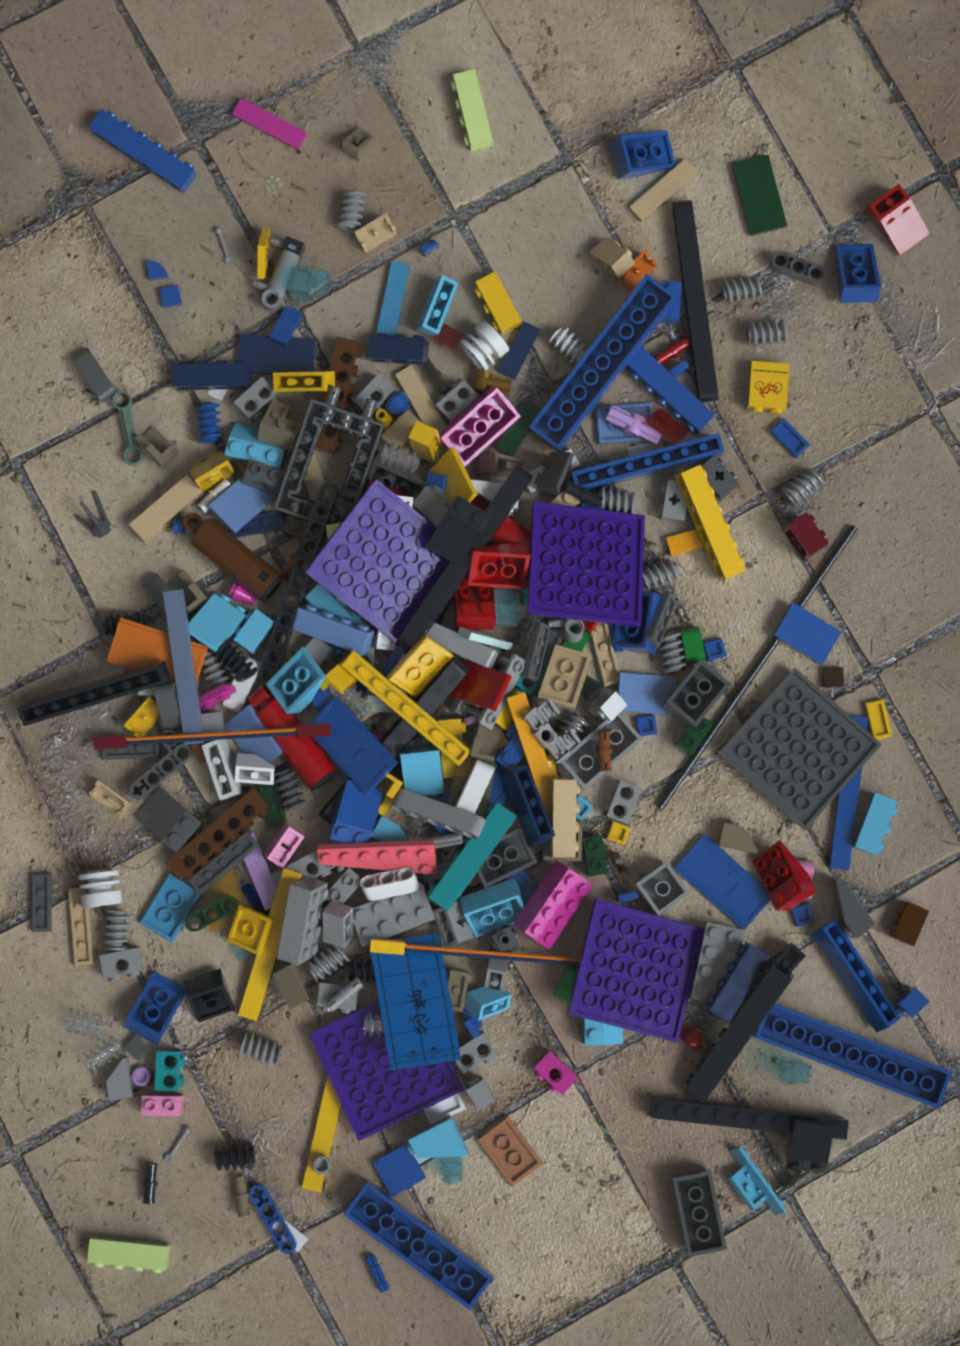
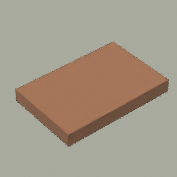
[477,1116,543,1187]

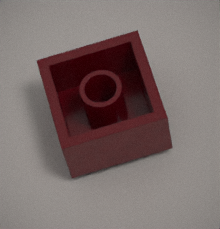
[783,512,829,561]

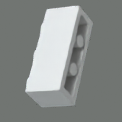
[201,739,244,800]

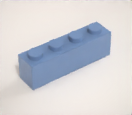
[293,604,375,655]

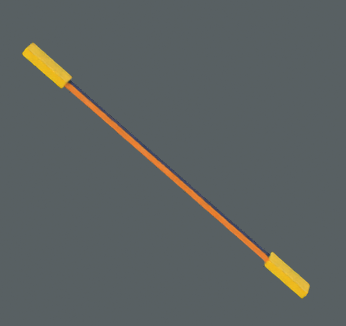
[370,938,581,966]

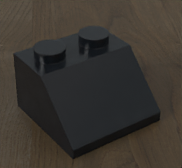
[184,969,235,1022]

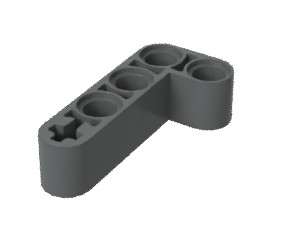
[129,730,193,800]

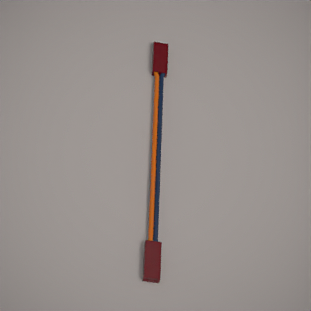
[93,723,332,750]

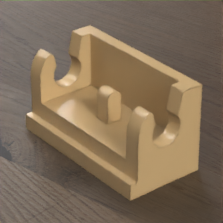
[354,213,397,253]
[89,780,132,819]

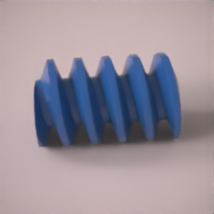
[196,403,222,444]

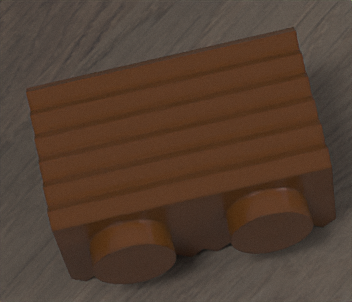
[889,901,929,947]

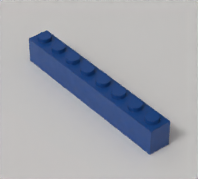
[571,433,724,491]

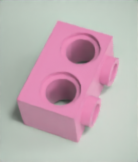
[264,821,305,868]
[141,1094,184,1116]

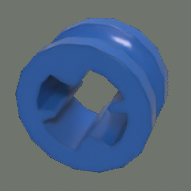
[173,517,184,535]

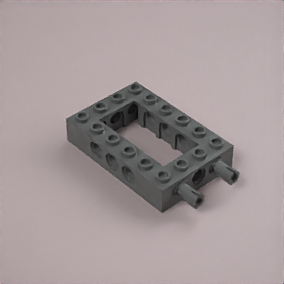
[274,385,384,524]

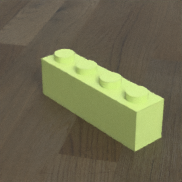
[450,69,493,151]
[87,1236,170,1273]

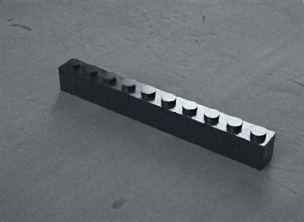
[650,1097,849,1140]

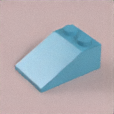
[266,647,326,714]

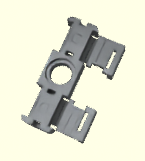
[521,699,581,763]

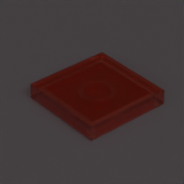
[646,408,688,445]

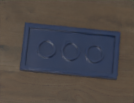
[238,334,316,375]

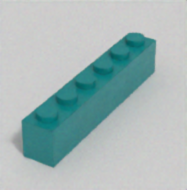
[428,802,517,912]

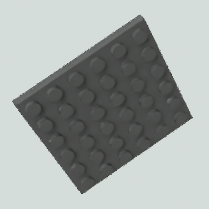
[718,668,882,831]

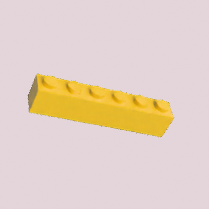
[674,464,745,581]

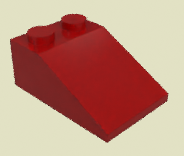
[467,543,530,589]

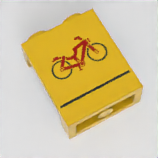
[747,361,790,415]

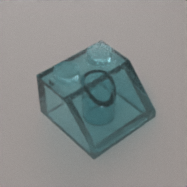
[494,587,521,629]

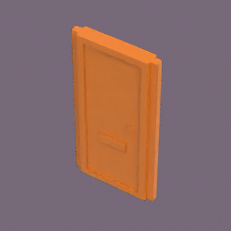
[107,617,208,683]

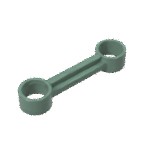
[112,391,144,467]

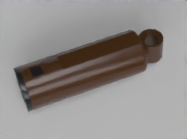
[183,513,285,604]

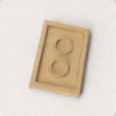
[538,644,592,710]

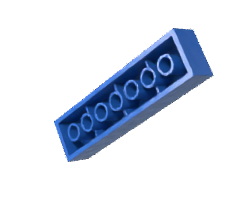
[344,1180,494,1310]

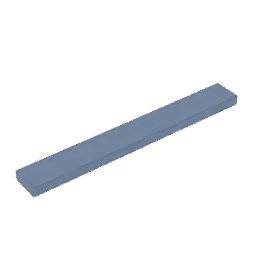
[163,589,205,745]

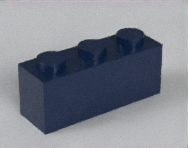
[368,333,429,365]

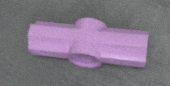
[606,405,664,445]

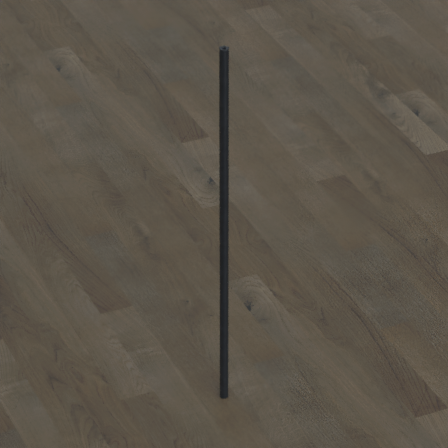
[657,525,857,810]

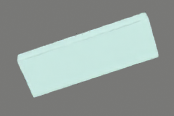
[458,626,513,650]

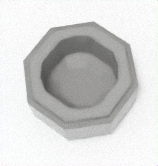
[312,1155,332,1175]

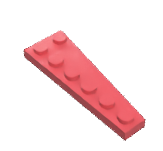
[317,840,438,875]

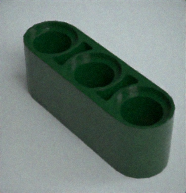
[185,896,239,932]

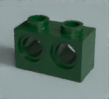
[675,717,714,757]
[582,835,608,877]

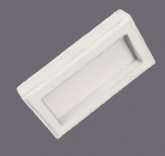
[424,1093,466,1125]

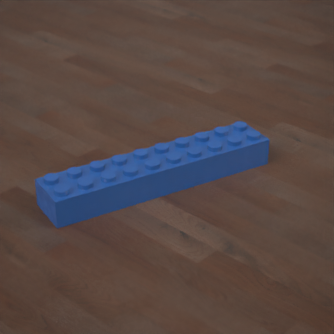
[529,273,678,452]
[753,1003,953,1109]

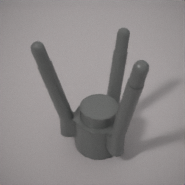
[75,491,112,538]

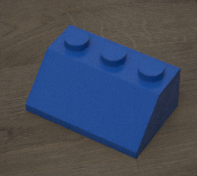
[612,592,661,654]

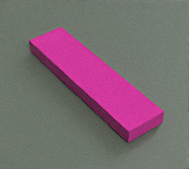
[232,98,307,150]

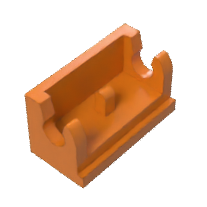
[617,249,657,294]

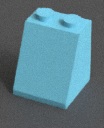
[188,593,247,652]
[400,745,444,798]
[407,1116,468,1158]

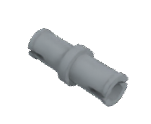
[326,977,364,1011]

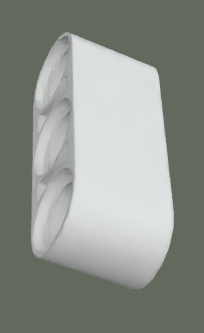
[223,655,262,713]
[455,759,495,814]
[360,867,419,901]

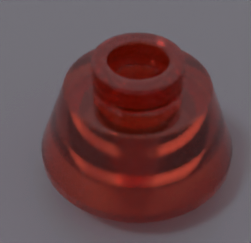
[680,1026,705,1051]

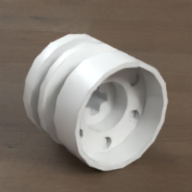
[459,320,509,372]
[78,869,122,909]

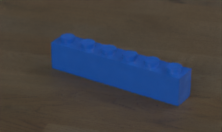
[89,109,197,194]
[626,347,715,434]
[811,919,901,1032]

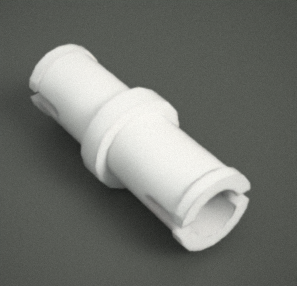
[197,478,232,514]

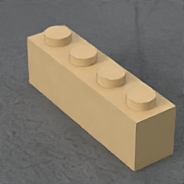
[129,475,204,544]
[549,778,580,857]

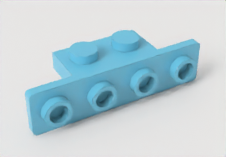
[728,1146,786,1215]

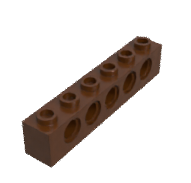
[315,337,362,455]
[165,788,271,881]

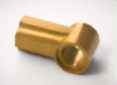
[472,370,512,397]

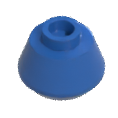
[385,391,410,416]

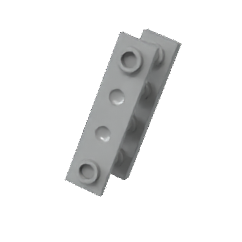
[450,644,525,730]

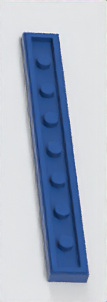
[829,715,868,870]

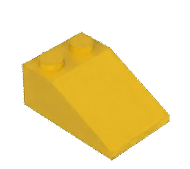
[189,451,235,493]

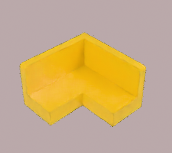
[320,656,358,693]
[375,773,404,817]

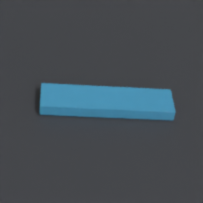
[376,261,410,337]

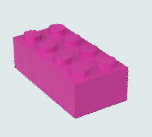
[439,386,521,467]
[513,860,593,950]

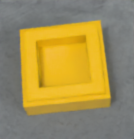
[606,821,631,846]

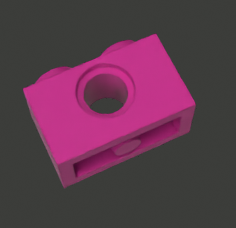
[534,1050,578,1095]

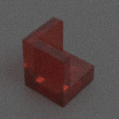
[435,324,464,350]

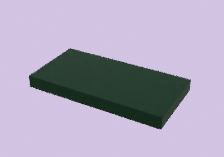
[731,154,788,236]

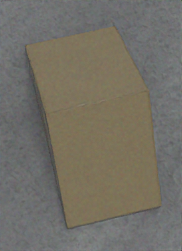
[342,127,374,161]

